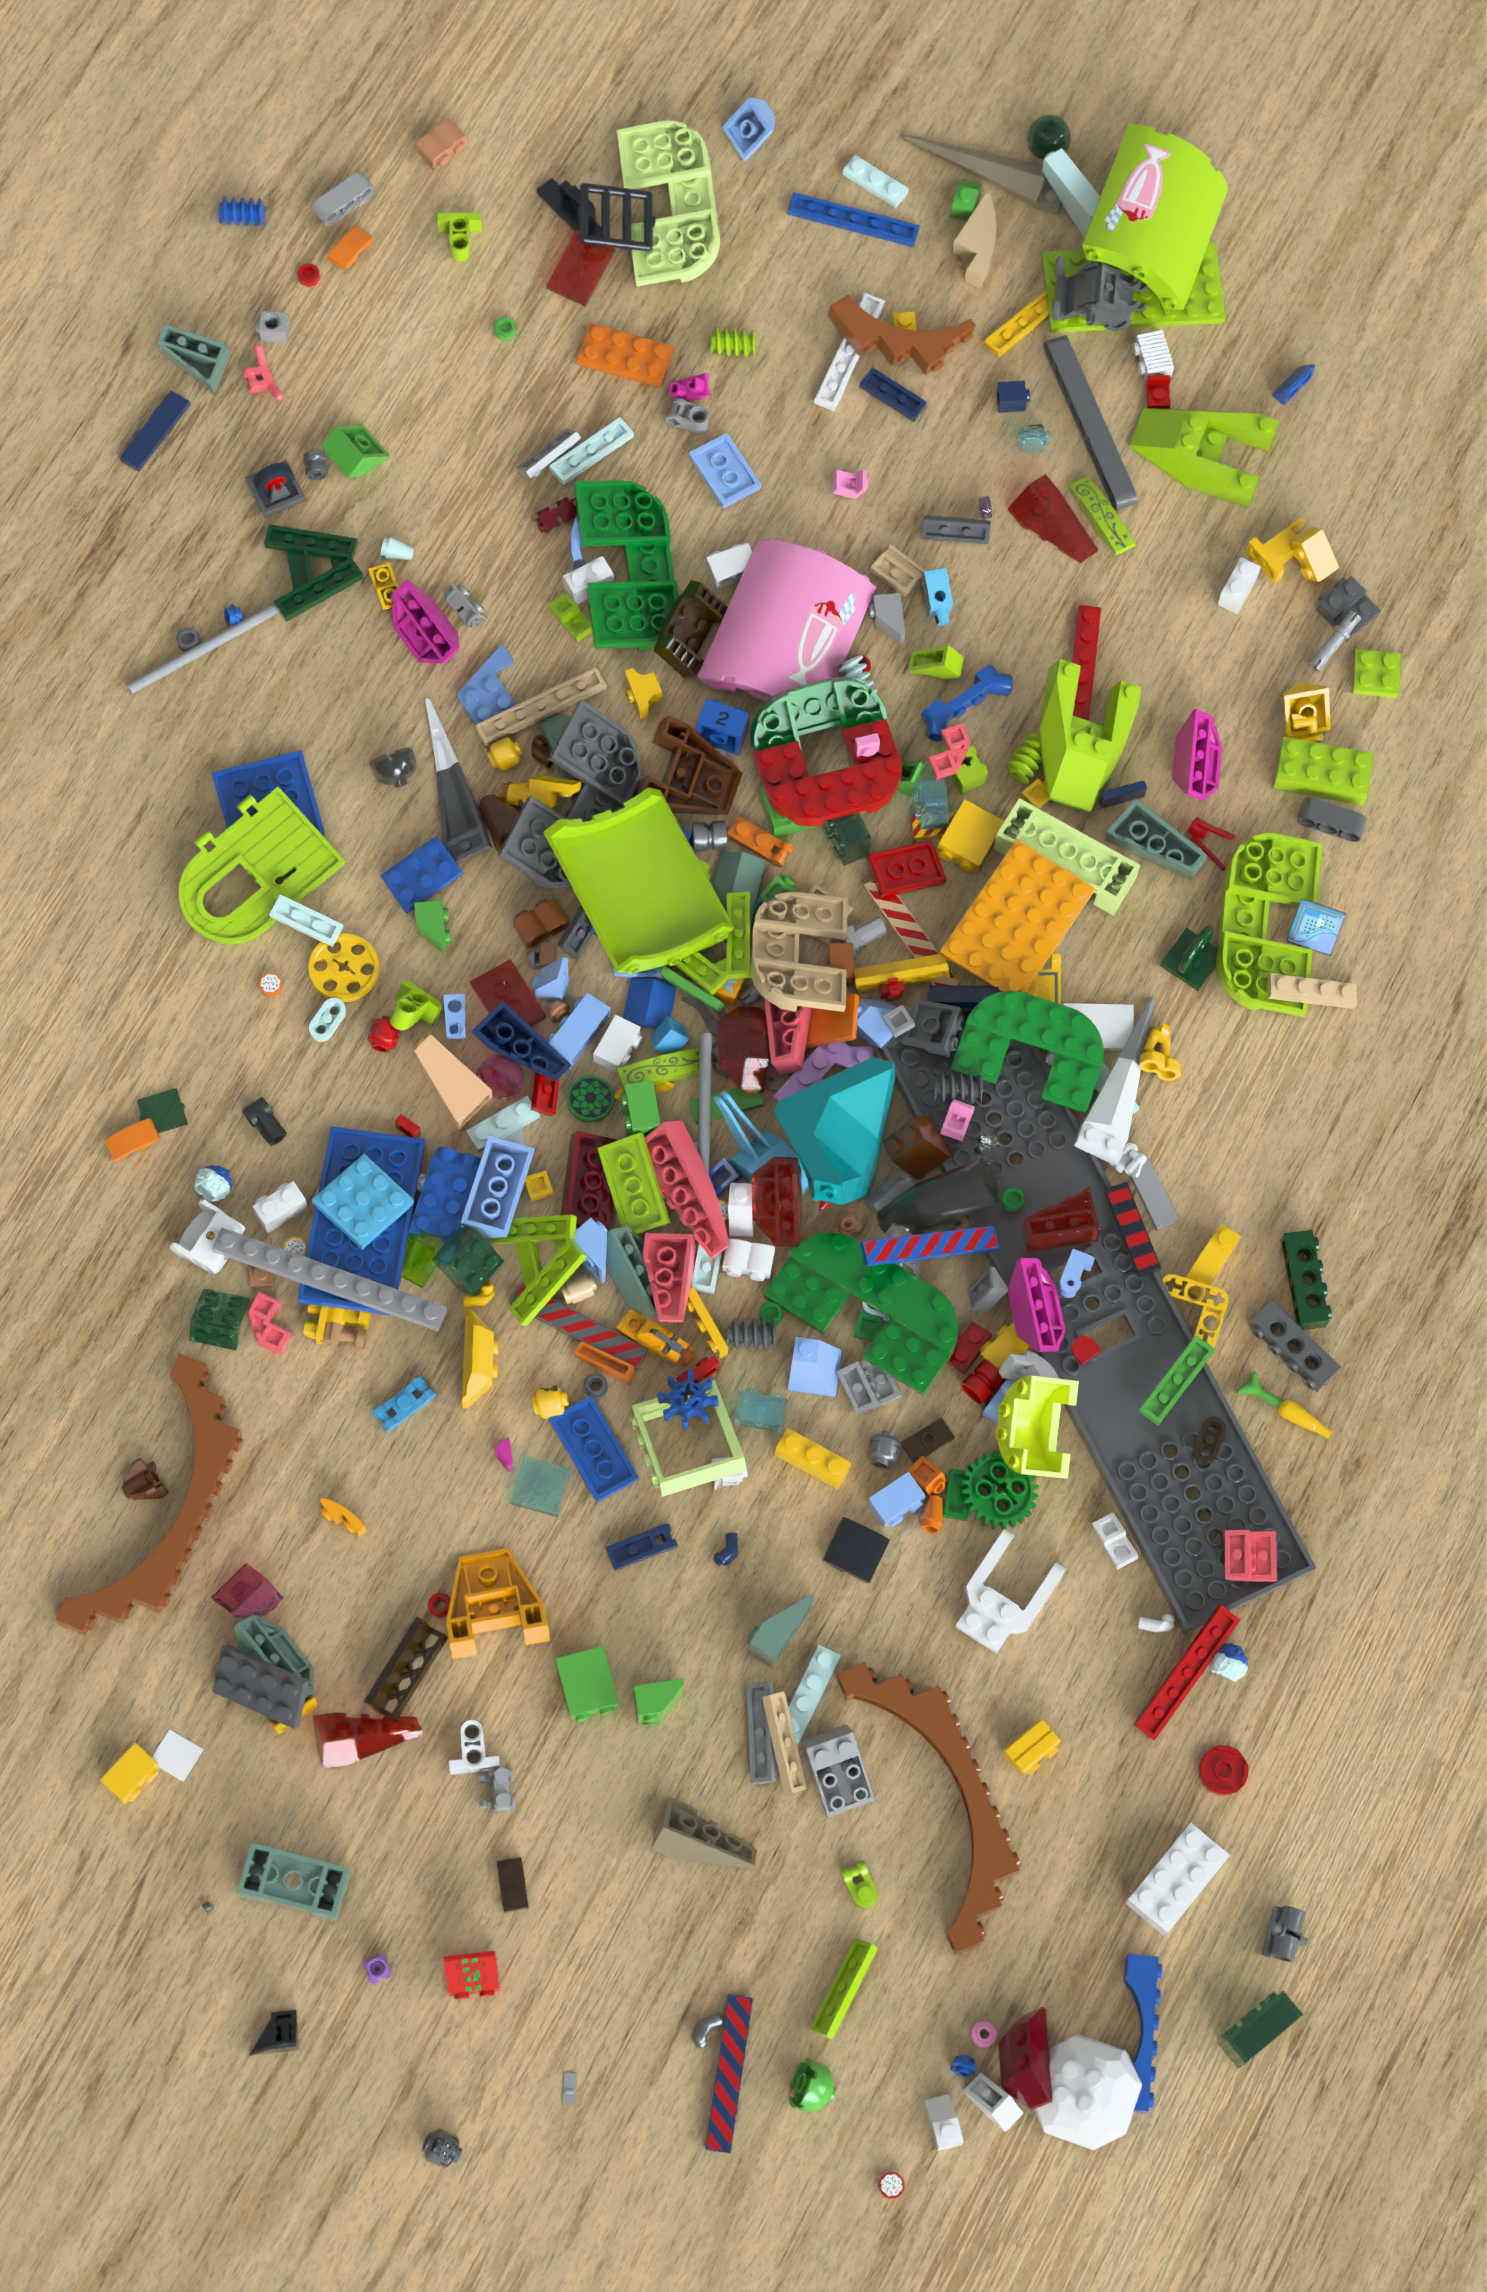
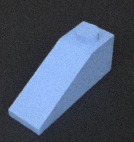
[532,957,569,1002]

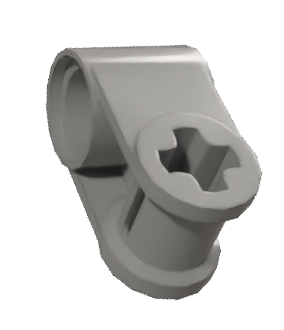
[665,398,709,435]

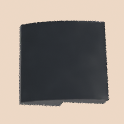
[822,1517,890,1583]

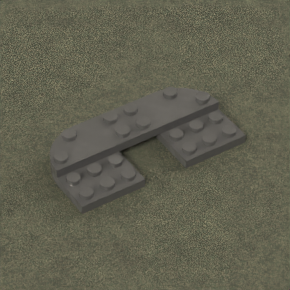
[497,700,641,889]

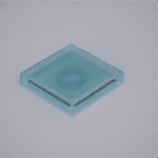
[510,1456,571,1517]

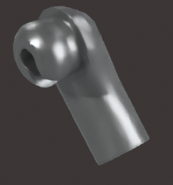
[691,2013,722,2048]

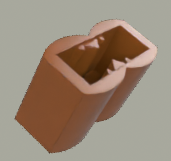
[513,899,568,949]

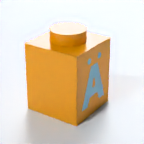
[710,978,744,1007]

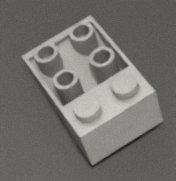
[800,1724,875,1818]

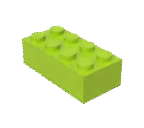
[1273,737,1374,805]

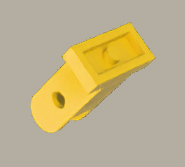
[1246,518,1306,584]

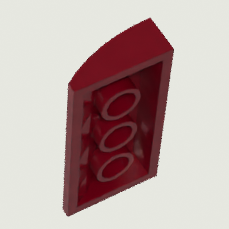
[560,1131,618,1232]

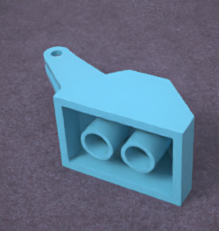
[714,1090,809,1215]

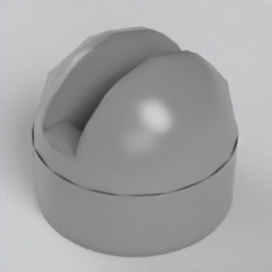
[528,950,543,970]

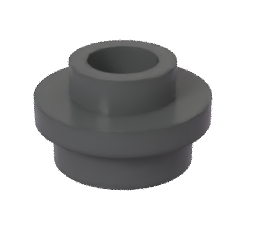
[584,1374,608,1398]

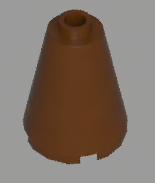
[479,794,520,853]

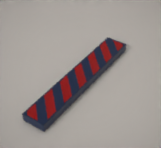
[705,1994,753,2154]

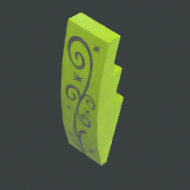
[1069,476,1136,555]
[617,1048,713,1092]

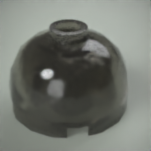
[369,747,417,788]

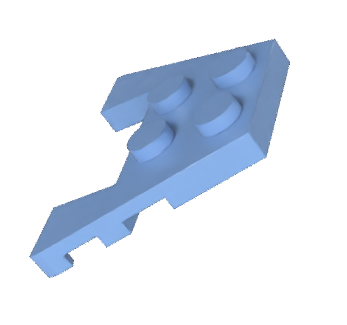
[456,645,516,725]

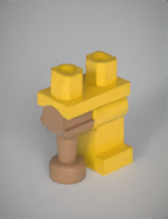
[303,1304,371,1349]

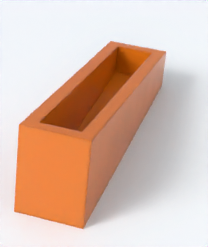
[574,1341,636,1385]

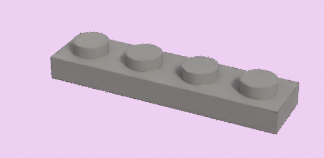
[747,1681,777,1784]

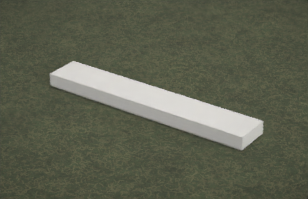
[814,293,885,412]

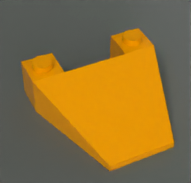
[446,1548,550,1659]

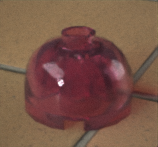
[476,1054,525,1101]

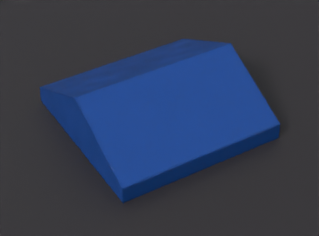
[623,979,677,1030]

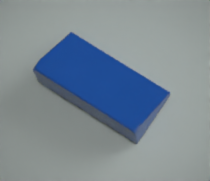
[1272,364,1315,405]

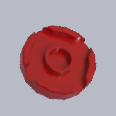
[1199,1746,1249,1796]

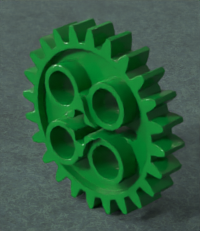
[960,1450,1039,1530]

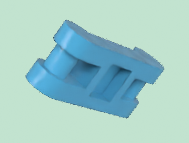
[372,1375,437,1432]

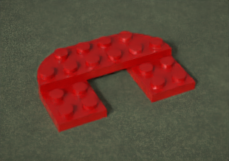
[753,719,902,827]

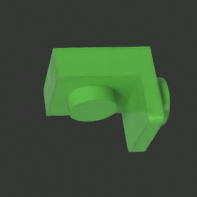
[759,873,798,903]

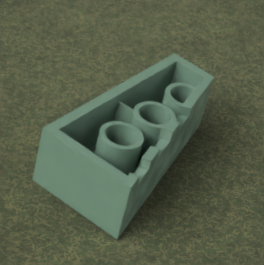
[1105,798,1207,880]

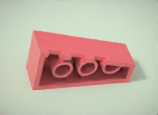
[764,998,812,1075]

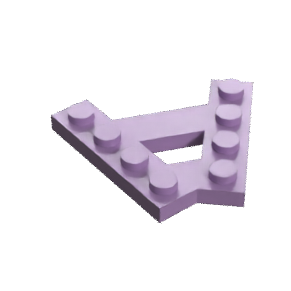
[772,1042,874,1103]

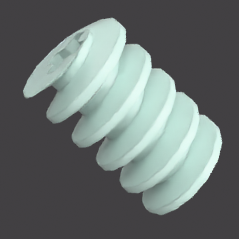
[838,655,878,693]

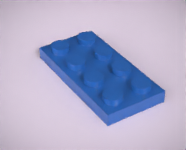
[549,1396,639,1503]

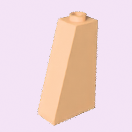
[414,1035,492,1130]

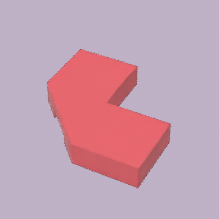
[928,723,971,780]
[248,1291,291,1355]

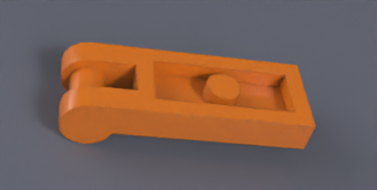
[727,816,794,868]

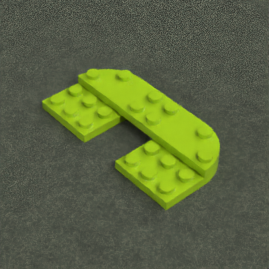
[1216,833,1323,1017]

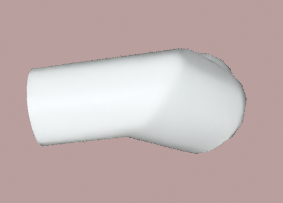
[1138,1614,1175,1632]

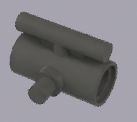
[1261,1906,1307,1962]

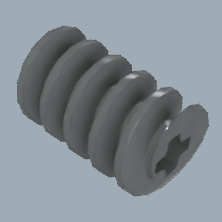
[933,1071,983,1104]
[727,1318,776,1351]

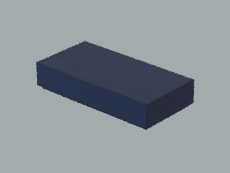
[1099,781,1147,809]

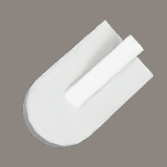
[1110,1143,1147,1178]

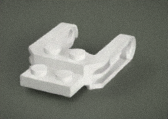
[955,1529,1066,1654]

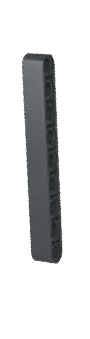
[1044,335,1138,510]

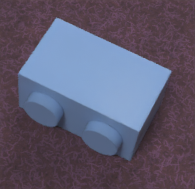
[867,1472,926,1527]

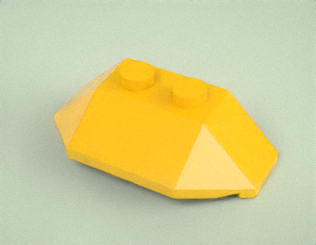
[462,1308,499,1408]

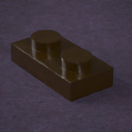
[497,1857,529,1913]

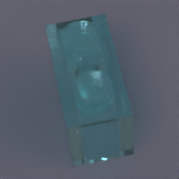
[913,778,949,829]
[734,1389,788,1432]

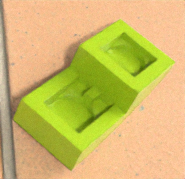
[547,593,592,642]

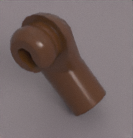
[531,735,554,768]

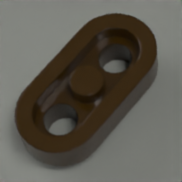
[1193,1417,1226,1465]

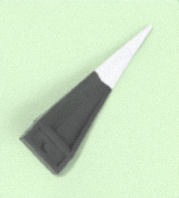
[425,698,492,864]

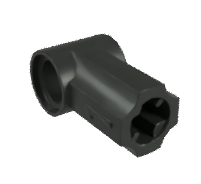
[242,1097,287,1146]

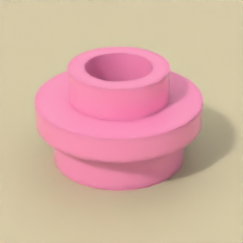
[971,2021,997,2048]

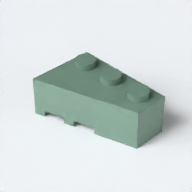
[157,324,231,394]

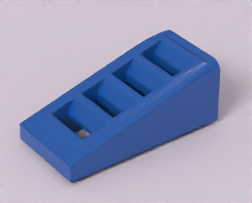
[709,1158,742,1198]

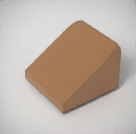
[539,942,557,967]

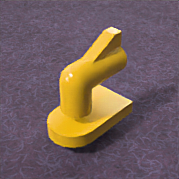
[1291,713,1324,742]

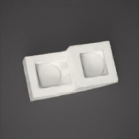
[1092,1512,1138,1570]

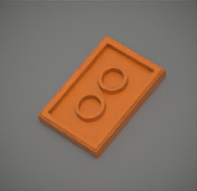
[806,994,859,1049]

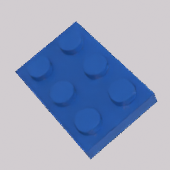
[380,835,464,914]

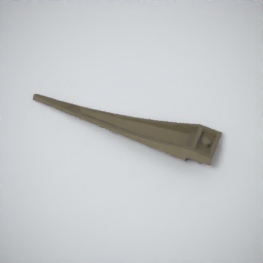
[902,135,1062,215]

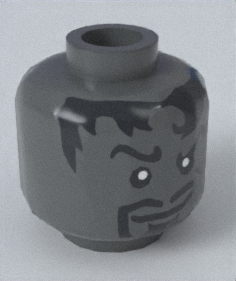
[422,2129,462,2168]

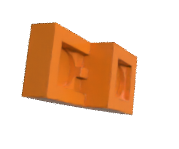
[327,226,373,270]
[104,1118,161,1161]

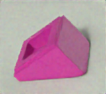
[495,1437,513,1472]

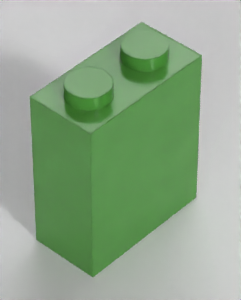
[556,1646,619,1722]

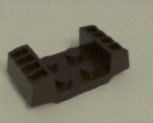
[653,580,728,678]

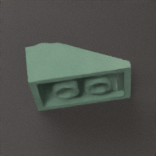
[747,1595,815,1668]

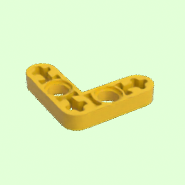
[1162,1274,1229,1348]

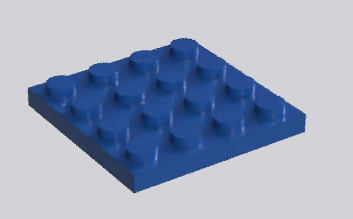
[212,750,325,836]

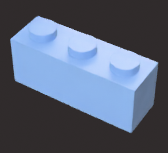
[547,992,611,1070]

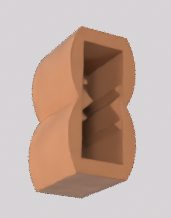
[416,118,467,169]

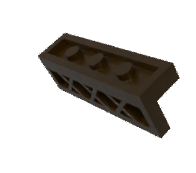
[364,1617,448,1722]

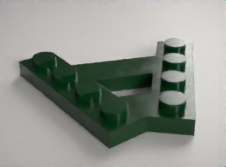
[264,524,364,622]

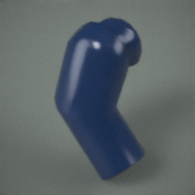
[714,1532,738,1566]

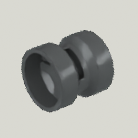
[303,450,328,481]

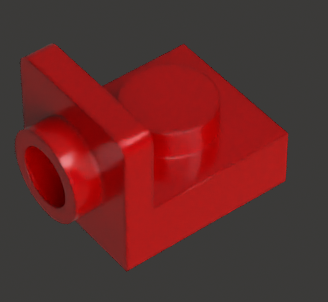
[1146,373,1171,409]

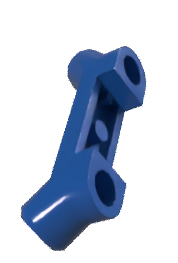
[921,665,1013,741]

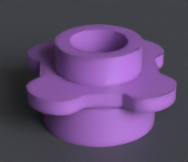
[363,1954,392,1984]

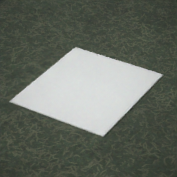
[152,1729,203,1782]

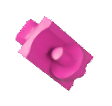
[669,373,711,402]

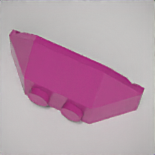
[391,580,459,664]
[1172,709,1222,801]
[1008,1258,1066,1352]

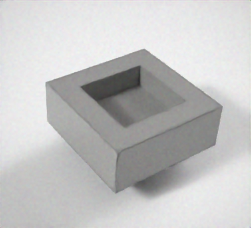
[882,1005,915,1038]

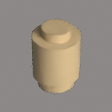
[560,1273,597,1304]

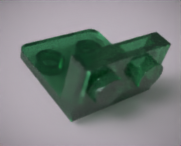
[189,1289,249,1350]

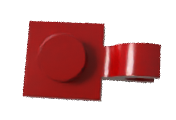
[878,977,905,1001]

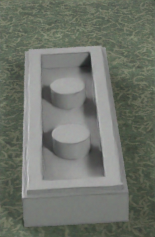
[1130,1158,1179,1231]

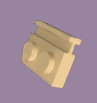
[870,545,926,597]

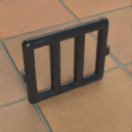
[577,183,656,252]

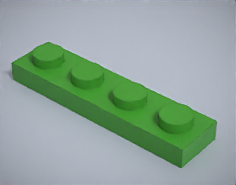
[1139,1336,1216,1426]

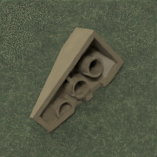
[651,1797,757,1869]

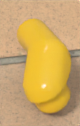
[463,1281,495,1307]

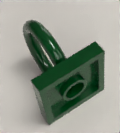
[1160,925,1218,991]

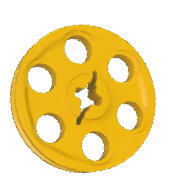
[308,933,380,1003]

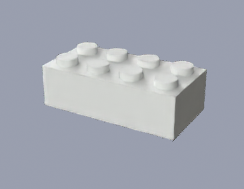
[1125,1823,1230,1936]

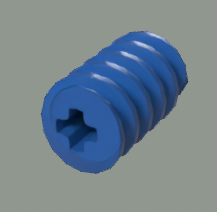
[218,196,265,227]

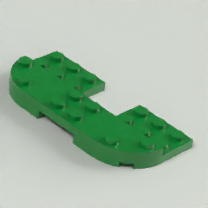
[573,480,679,651]
[763,1232,958,1396]

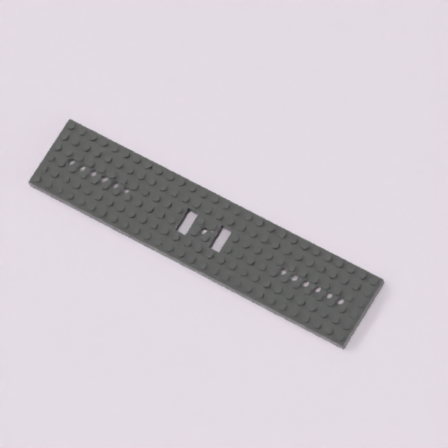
[878,1008,1316,1634]

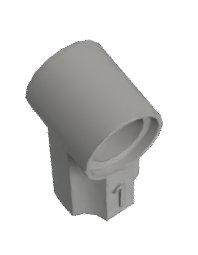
[839,915,887,956]

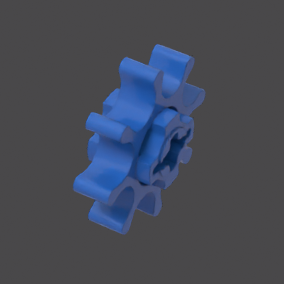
[657,1370,719,1429]

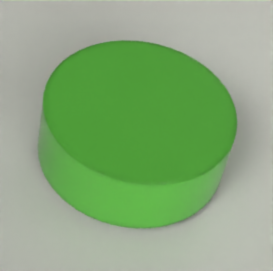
[494,317,517,341]

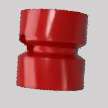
[960,1359,1006,1405]

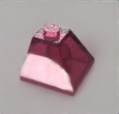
[210,1563,284,1617]

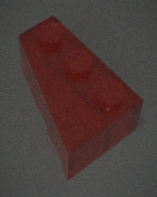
[1022,1186,1100,1252]

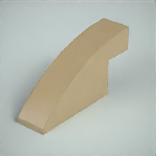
[952,192,997,289]

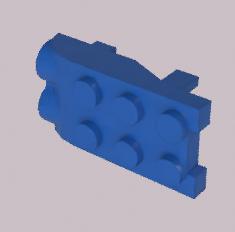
[408,1147,481,1247]

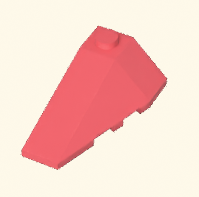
[643,1233,697,1322]

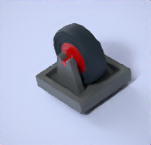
[245,460,306,518]

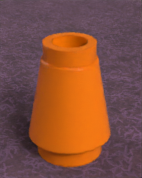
[919,1495,943,1534]

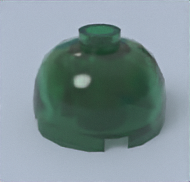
[1027,115,1070,160]

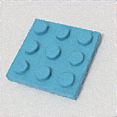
[312,1154,414,1250]

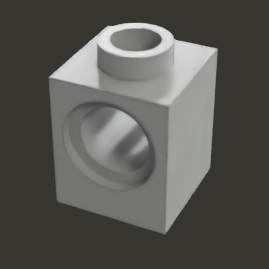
[256,311,290,344]

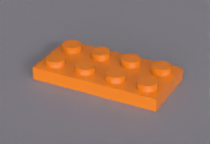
[577,323,675,388]

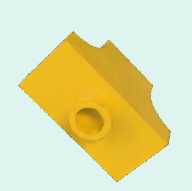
[625,668,662,719]

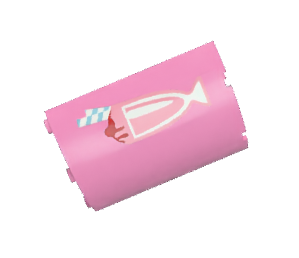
[697,538,876,703]

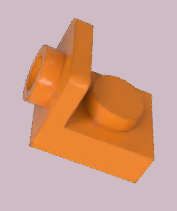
[906,1456,947,1497]

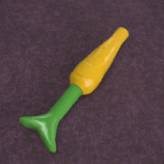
[1236,1371,1333,1439]

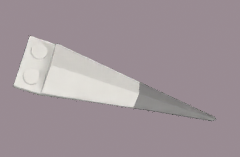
[1074,996,1154,1166]

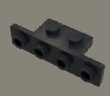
[537,178,601,249]

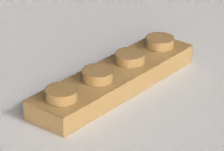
[1267,974,1357,1009]
[762,1691,807,1795]

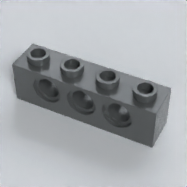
[1249,1300,1341,1392]

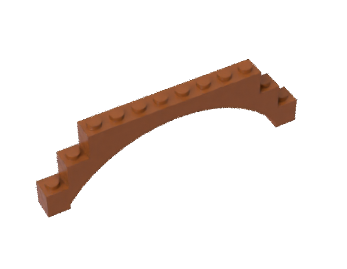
[55,1354,244,1635]
[837,1663,1021,1955]

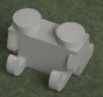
[478,1768,516,1812]

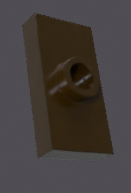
[901,1418,955,1464]

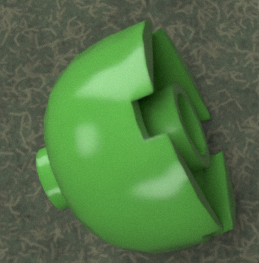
[789,2058,836,2112]

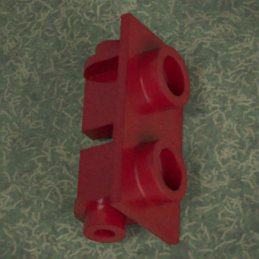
[533,496,577,533]

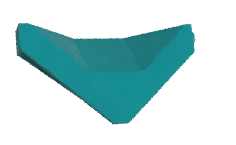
[774,1058,895,1205]

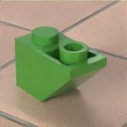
[414,900,451,952]

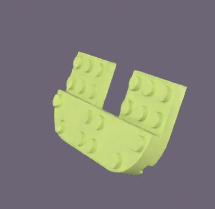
[617,121,720,287]

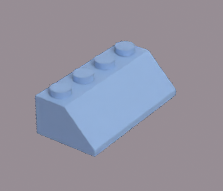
[461,1136,535,1238]

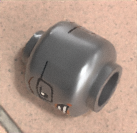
[867,1431,901,1469]

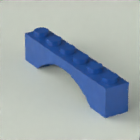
[1124,1953,1162,2114]

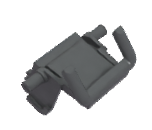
[1051,256,1148,331]

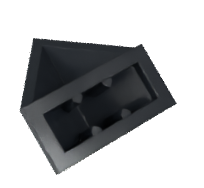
[249,2010,300,2056]

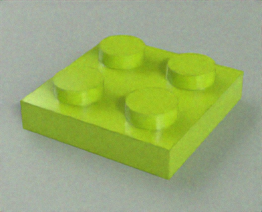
[1352,649,1401,698]

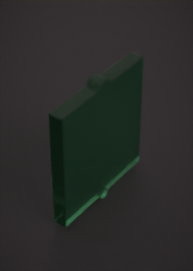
[137,1088,188,1134]

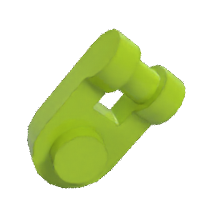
[840,1860,878,1909]

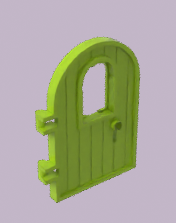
[179,787,346,945]

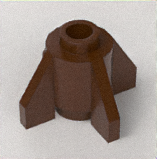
[122,1457,169,1501]

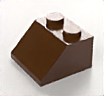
[882,1115,952,1180]

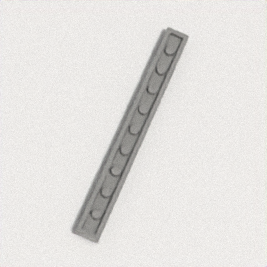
[212,1227,447,1331]

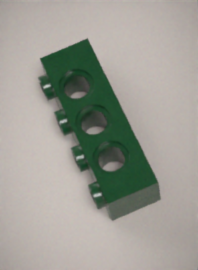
[1281,1230,1332,1330]

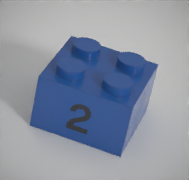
[696,699,750,756]

